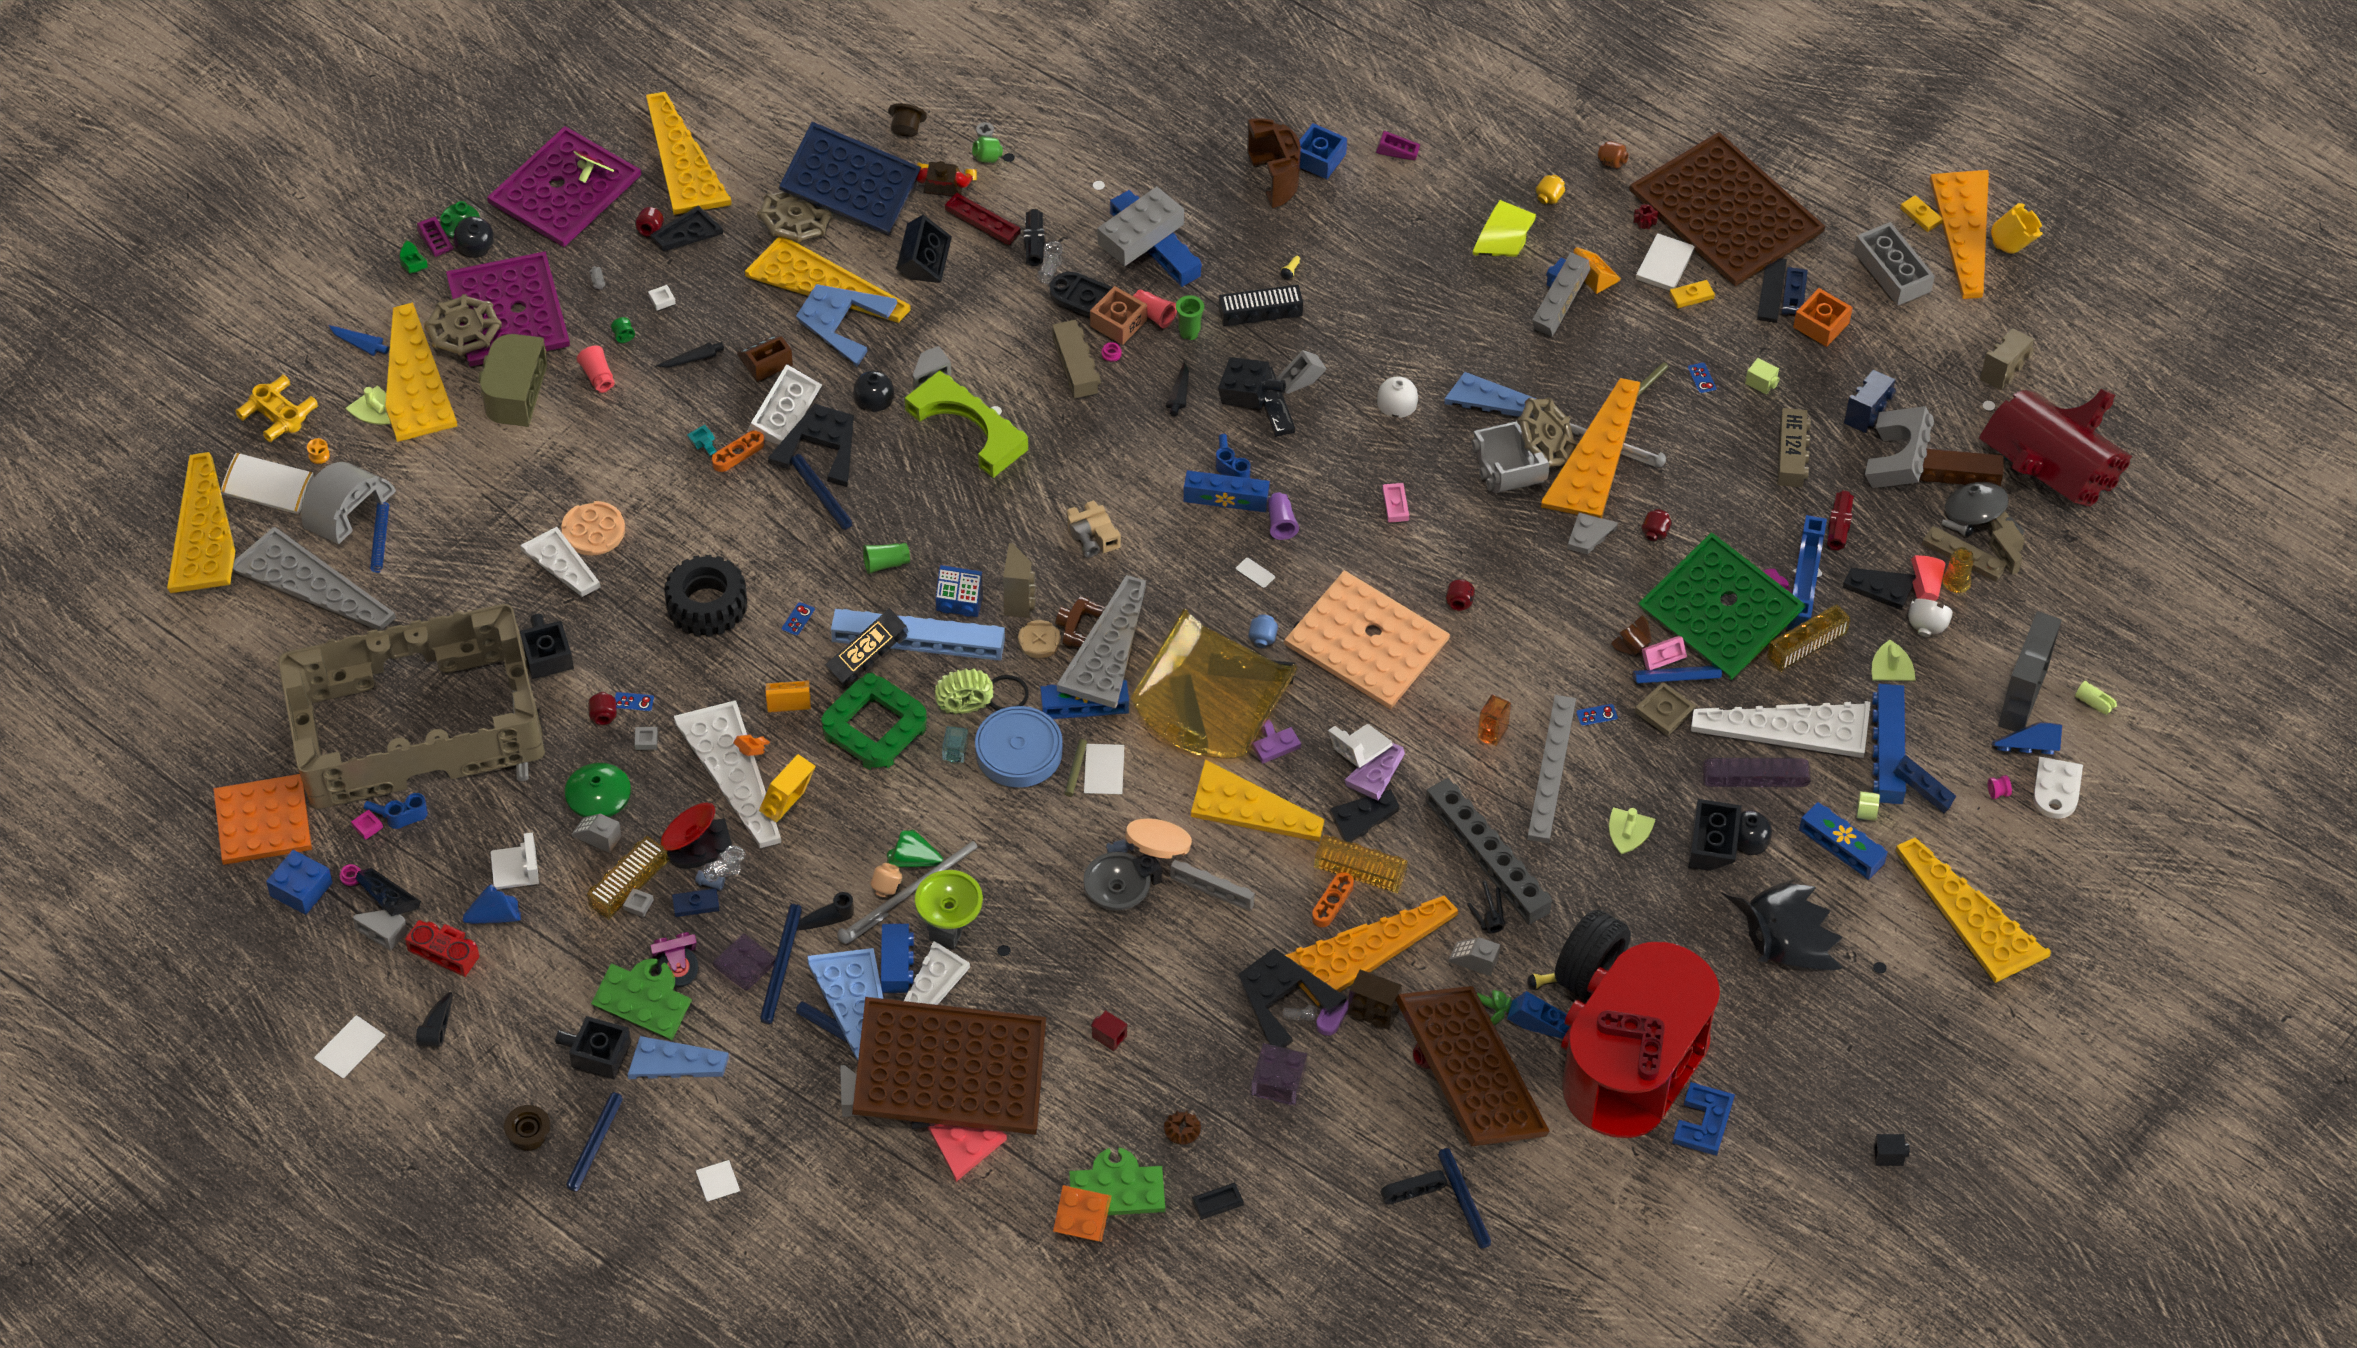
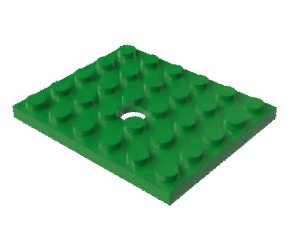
[1638,532,1805,680]

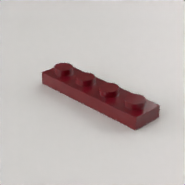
[945,193,1021,245]

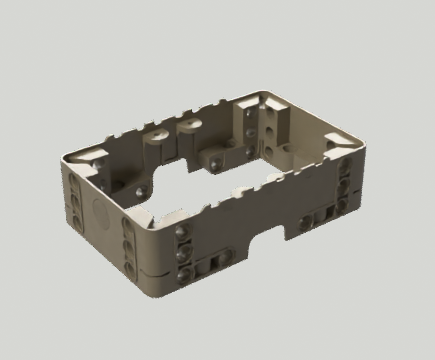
[278,604,545,809]

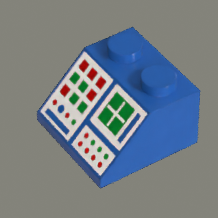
[936,565,983,617]

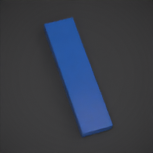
[1633,666,1722,683]

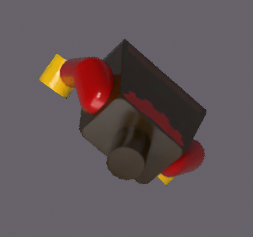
[917,161,977,197]

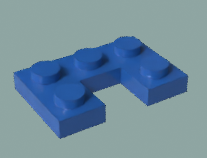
[1672,1082,1735,1156]

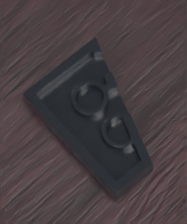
[650,205,723,251]
[1842,568,1916,610]
[1330,789,1399,847]
[355,868,421,916]

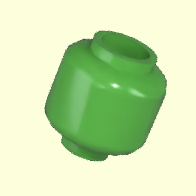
[972,136,1003,163]

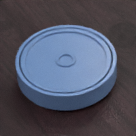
[975,706,1062,787]

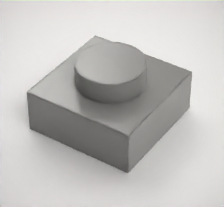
[635,727,658,750]
[623,888,654,917]

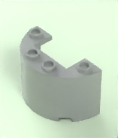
[1471,421,1549,493]
[300,462,396,544]

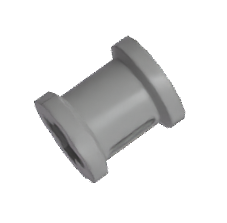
[976,122,994,139]

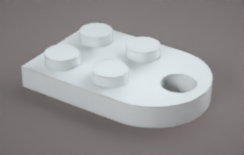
[2033,757,2083,819]

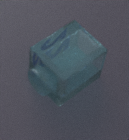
[942,726,969,763]

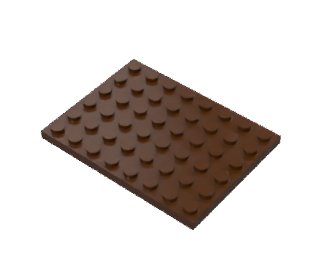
[1629,132,1825,286]
[852,997,1046,1135]

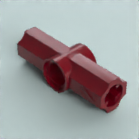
[1827,490,1854,551]

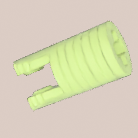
[2075,681,2117,715]

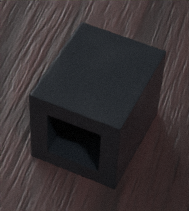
[1874,1134,1910,1166]

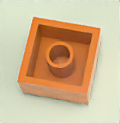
[1793,288,1853,347]
[1053,1185,1112,1242]

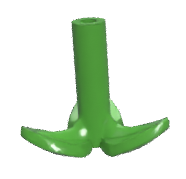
[1477,990,1512,1025]

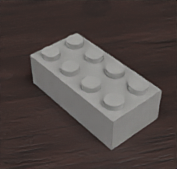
[1097,186,1184,266]
[1854,222,1935,306]

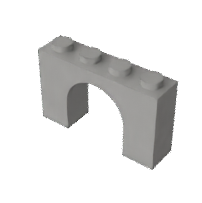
[1865,406,1934,488]

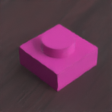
[351,810,383,840]

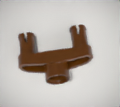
[1055,596,1106,648]

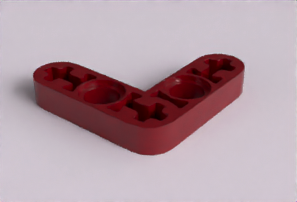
[1597,1011,1665,1081]

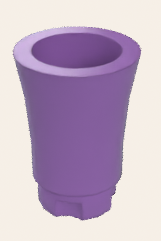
[1268,492,1299,540]

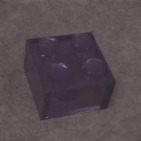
[1251,1043,1308,1106]

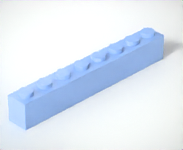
[831,609,1005,661]

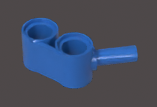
[1216,434,1251,478]
[364,793,428,829]

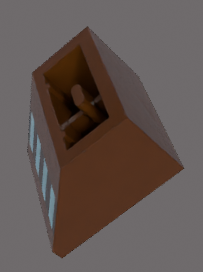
[737,336,793,382]

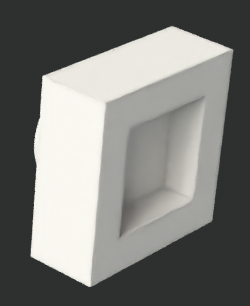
[648,285,676,310]

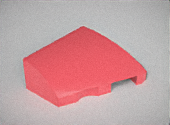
[1911,555,1945,601]

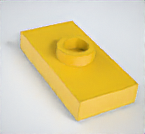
[1900,195,1943,232]
[1669,280,1715,309]

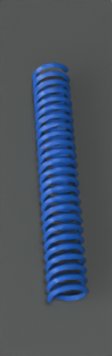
[370,502,389,573]

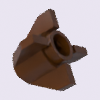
[1611,615,1652,656]

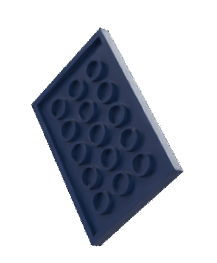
[779,122,921,235]

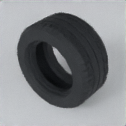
[1554,910,1631,999]

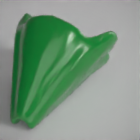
[886,829,943,867]

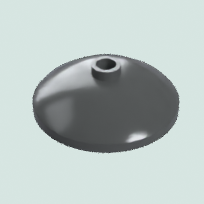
[1945,482,2009,525]
[1083,852,1150,910]

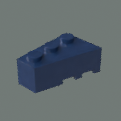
[1844,370,1896,433]

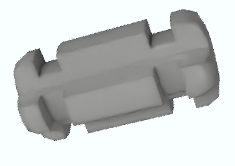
[589,266,605,290]

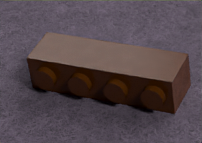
[1919,449,2003,487]

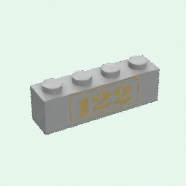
[1532,252,1590,337]

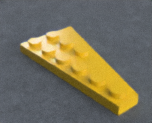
[1191,759,1325,842]

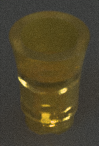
[1942,547,1974,593]

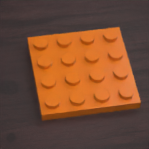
[214,774,312,865]

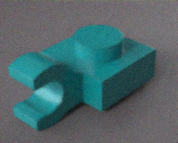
[687,424,717,456]

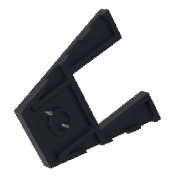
[768,404,854,487]
[1238,948,1347,1053]

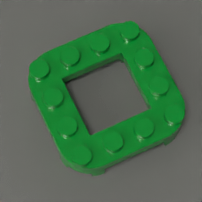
[821,673,927,770]

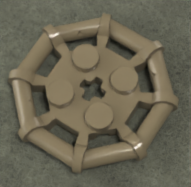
[757,191,832,243]
[424,294,502,356]
[1517,397,1577,468]

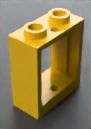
[759,754,816,823]

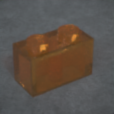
[1477,694,1511,746]

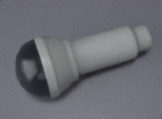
[1942,519,1974,537]

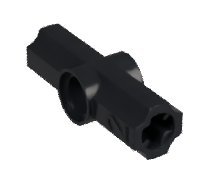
[1024,209,1045,266]

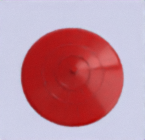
[661,802,715,851]

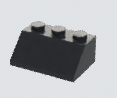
[896,214,952,283]
[1688,799,1742,871]

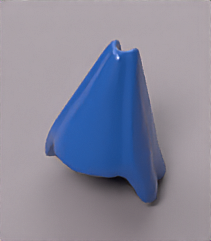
[463,885,521,924]

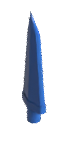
[329,325,389,356]

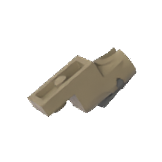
[1986,511,2025,575]

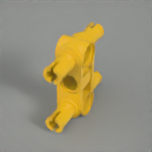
[235,374,318,443]

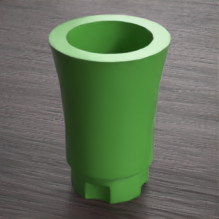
[1176,295,1204,340]
[863,543,910,574]

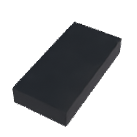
[1192,1182,1244,1220]

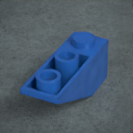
[1992,722,2062,754]
[1507,991,1570,1039]

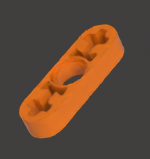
[712,430,765,472]
[1312,872,1354,927]

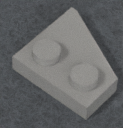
[1567,513,1618,554]

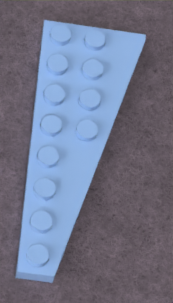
[807,948,883,1061]

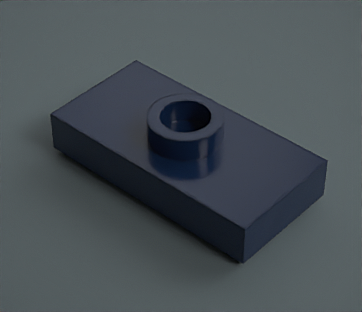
[672,888,720,917]

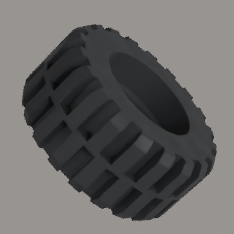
[664,555,747,637]

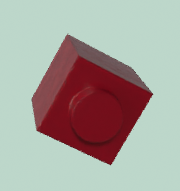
[1091,1010,1127,1051]

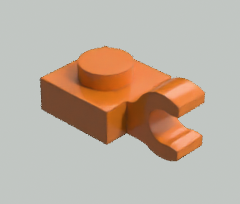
[733,735,770,756]

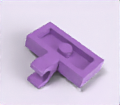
[1252,719,1301,764]

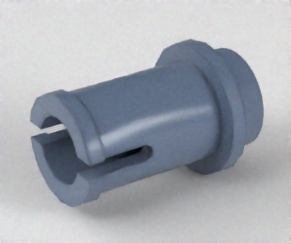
[695,869,725,891]

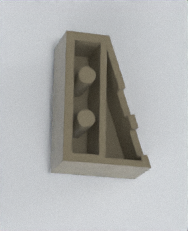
[1980,328,2034,390]

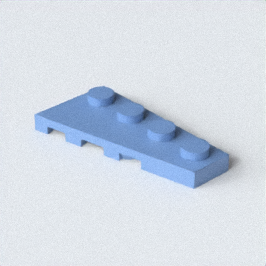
[1445,372,1536,417]
[628,1036,729,1079]

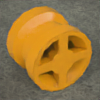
[307,438,330,464]

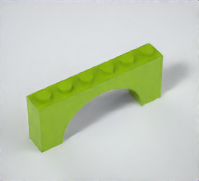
[905,370,1028,478]

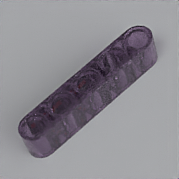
[1702,758,1811,787]

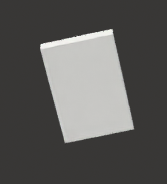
[1636,233,1695,291]

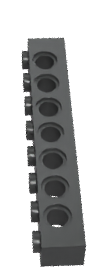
[1425,778,1552,925]

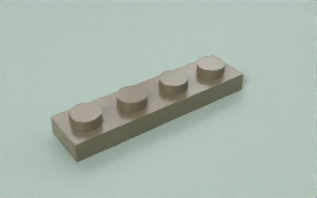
[1922,526,2008,582]

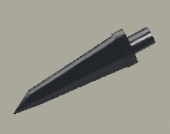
[654,342,724,368]
[1166,362,1189,416]

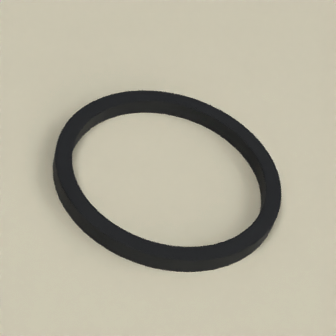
[989,675,1029,710]

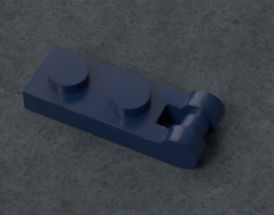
[1782,267,1808,315]

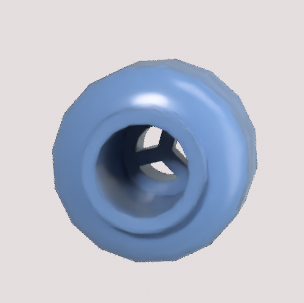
[1248,615,1278,648]

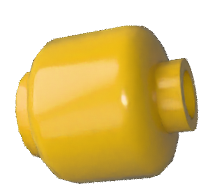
[1536,174,1565,204]

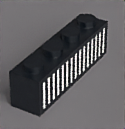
[1219,284,1303,326]

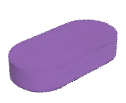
[1316,1000,1348,1036]

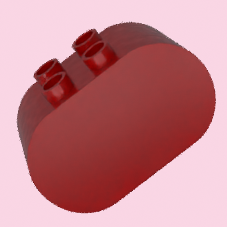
[1561,942,1720,1138]

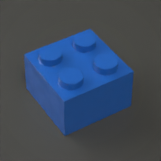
[1299,123,1347,179]
[266,850,333,915]

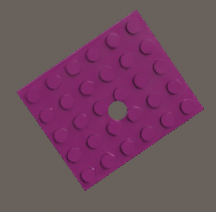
[487,126,642,247]
[446,251,570,367]

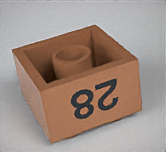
[1090,286,1147,345]

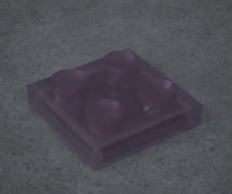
[713,933,776,991]

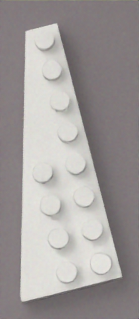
[674,700,781,848]
[1691,701,1870,758]

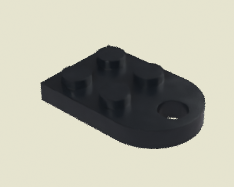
[1050,272,1113,318]
[665,818,735,869]

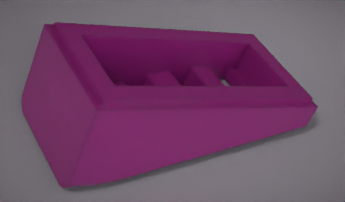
[1375,131,1420,161]
[417,216,453,257]

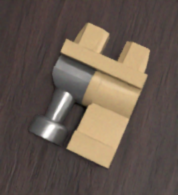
[1067,500,1121,557]

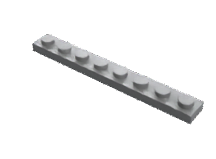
[1527,695,1576,843]

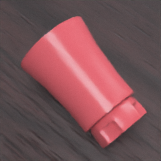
[1133,289,1177,328]
[576,346,615,393]

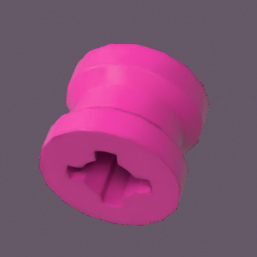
[1987,775,2012,799]

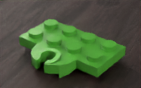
[591,958,692,1040]
[1069,1148,1165,1215]

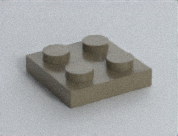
[1635,682,1696,736]

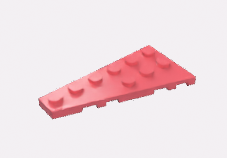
[927,1124,1007,1182]

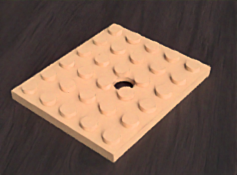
[1284,570,1450,710]

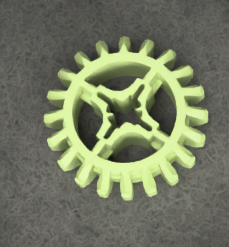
[935,668,993,715]

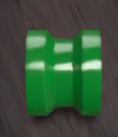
[611,317,635,343]

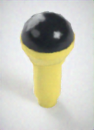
[1280,256,1300,280]
[1527,973,1557,989]

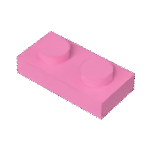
[1382,483,1409,523]
[1642,636,1687,670]

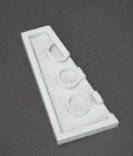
[520,527,601,597]
[904,941,970,1005]

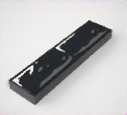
[1263,367,1295,437]

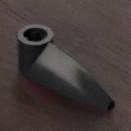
[796,892,854,931]
[416,992,453,1047]

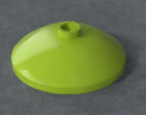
[915,870,983,929]

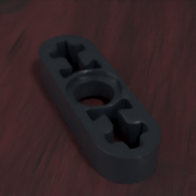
[1380,1170,1448,1204]

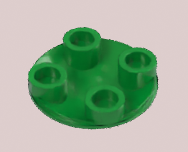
[440,201,480,238]

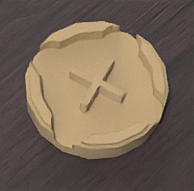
[1018,620,1061,659]

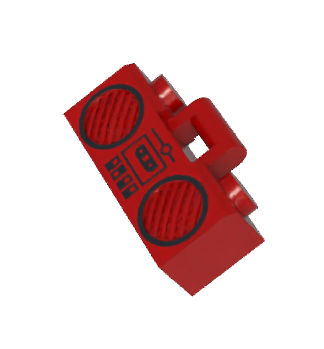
[405,920,480,977]

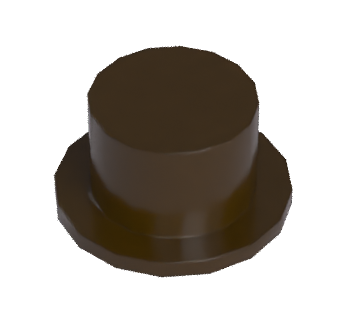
[888,103,927,137]
[504,1105,550,1151]

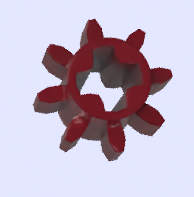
[1633,205,1658,229]

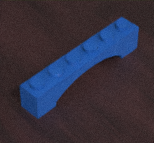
[1787,515,1827,633]

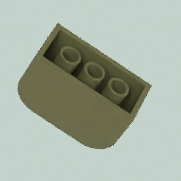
[479,334,548,427]

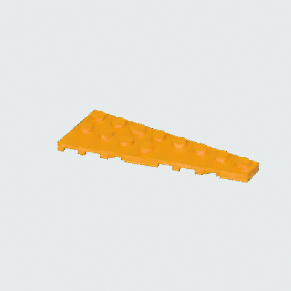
[1285,895,1458,1006]

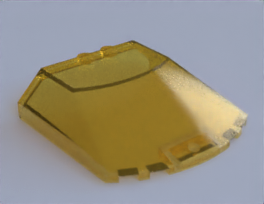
[1131,609,1298,759]

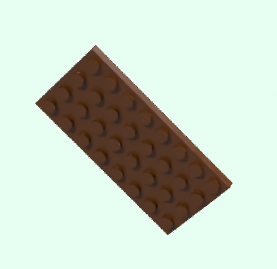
[1396,986,1550,1147]

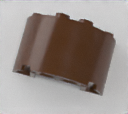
[1247,118,1301,208]

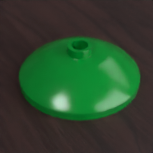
[565,763,631,817]

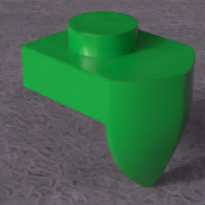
[400,240,428,273]

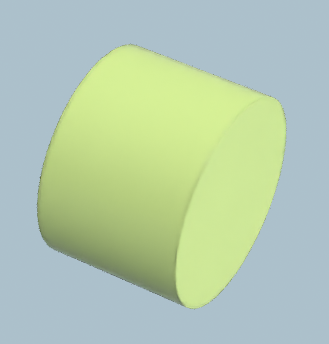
[1856,791,1880,821]

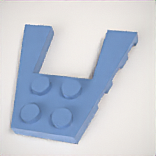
[796,284,897,367]

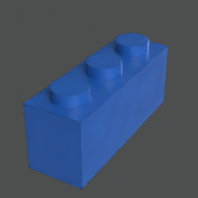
[881,924,914,993]

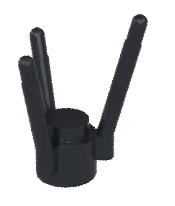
[1467,881,1506,933]

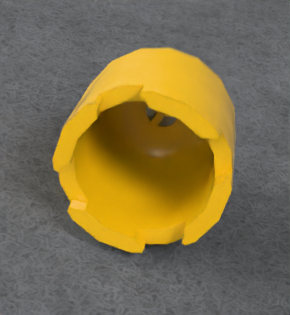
[1991,203,2043,254]

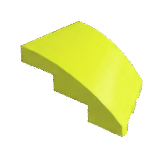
[1473,200,1536,257]

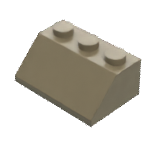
[1003,543,1036,618]

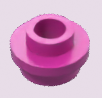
[1101,342,1122,362]
[340,864,361,886]

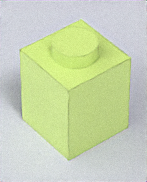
[1745,358,1780,395]

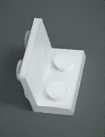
[1328,724,1393,768]
[491,832,539,889]

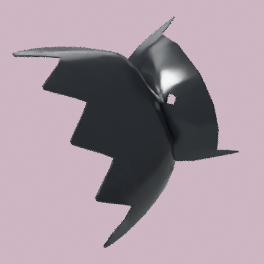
[1721,879,1842,970]

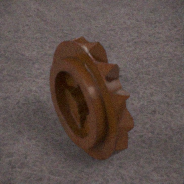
[1164,1110,1201,1144]

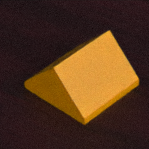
[1574,247,1621,294]
[766,680,811,712]

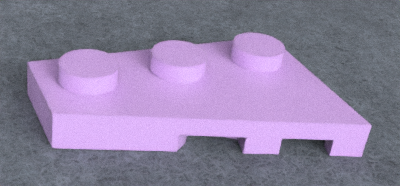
[1345,743,1405,800]

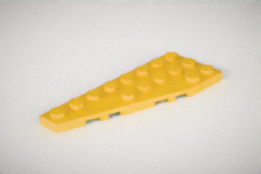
[385,302,457,442]
[167,452,235,593]

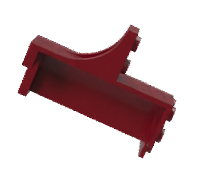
[1979,389,2132,507]

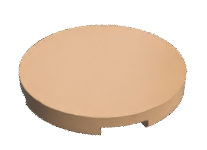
[561,501,625,555]
[1125,819,1192,859]

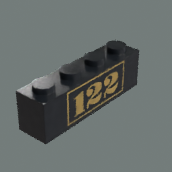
[825,608,909,688]

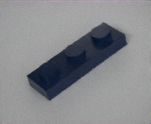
[1893,755,1956,813]

